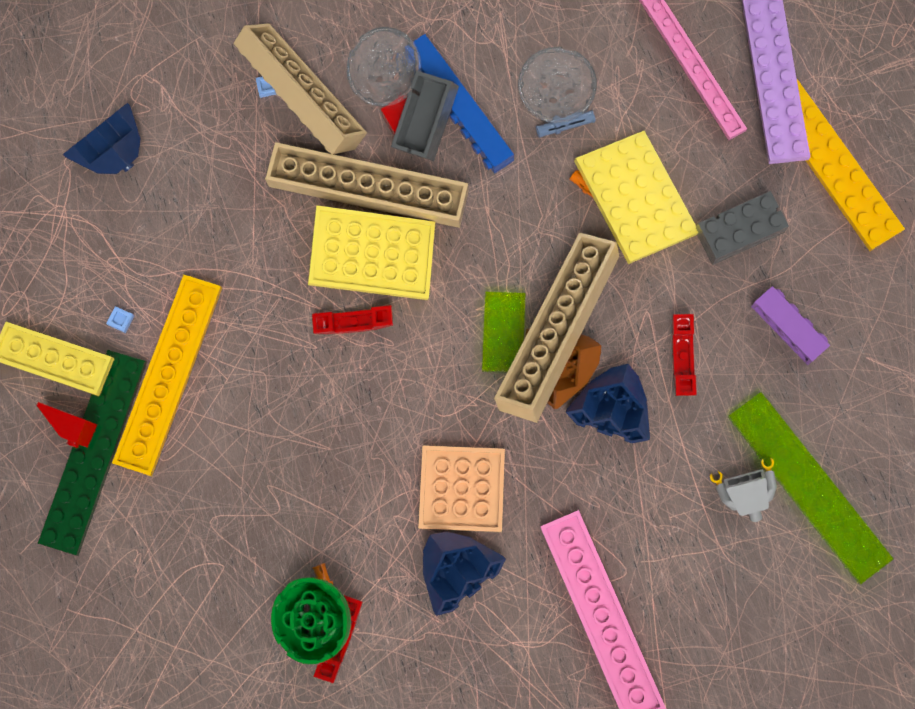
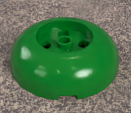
[271,577,351,664]

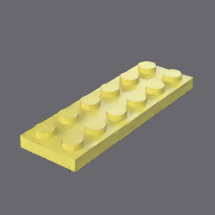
[0,322,114,396]

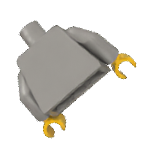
[710,458,777,522]

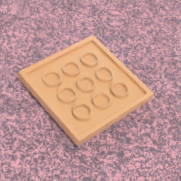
[418,446,505,532]

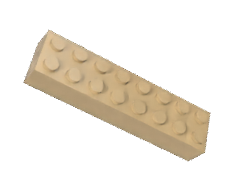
[234,24,367,155]

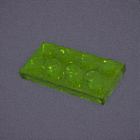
[482,291,526,373]

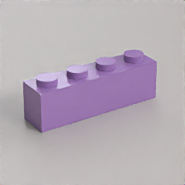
[751,286,830,365]

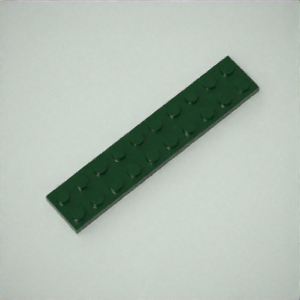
[38,350,147,556]

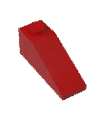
[36,402,97,448]

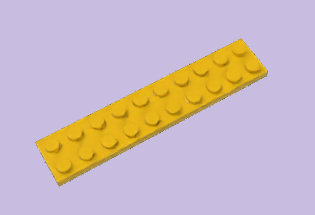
[797,79,905,251]
[112,274,222,477]

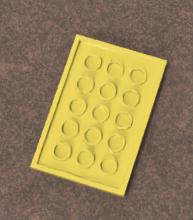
[574,131,698,264]
[308,206,435,300]

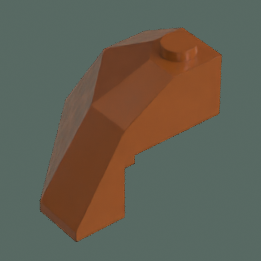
[526,328,601,409]

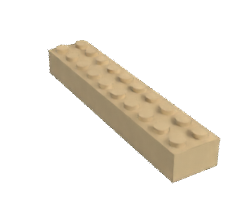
[265,142,469,228]
[494,233,619,423]

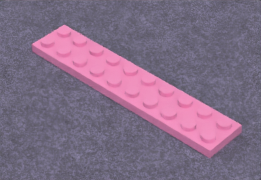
[540,510,666,709]

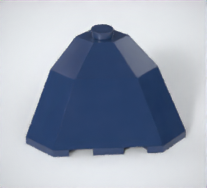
[63,103,141,174]
[566,364,650,443]
[423,532,506,616]

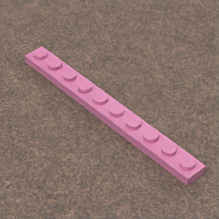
[639,0,747,140]

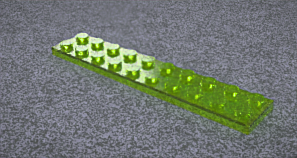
[728,392,894,585]

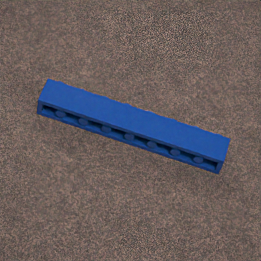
[405,34,514,174]

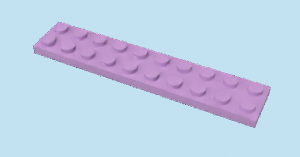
[741,0,810,164]

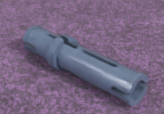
[536,110,595,138]

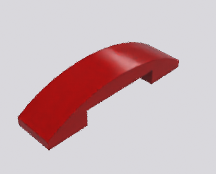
[312,305,393,334]
[672,314,697,396]
[313,595,363,684]

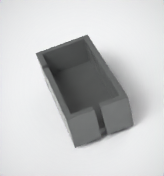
[391,70,459,162]
[696,191,789,265]

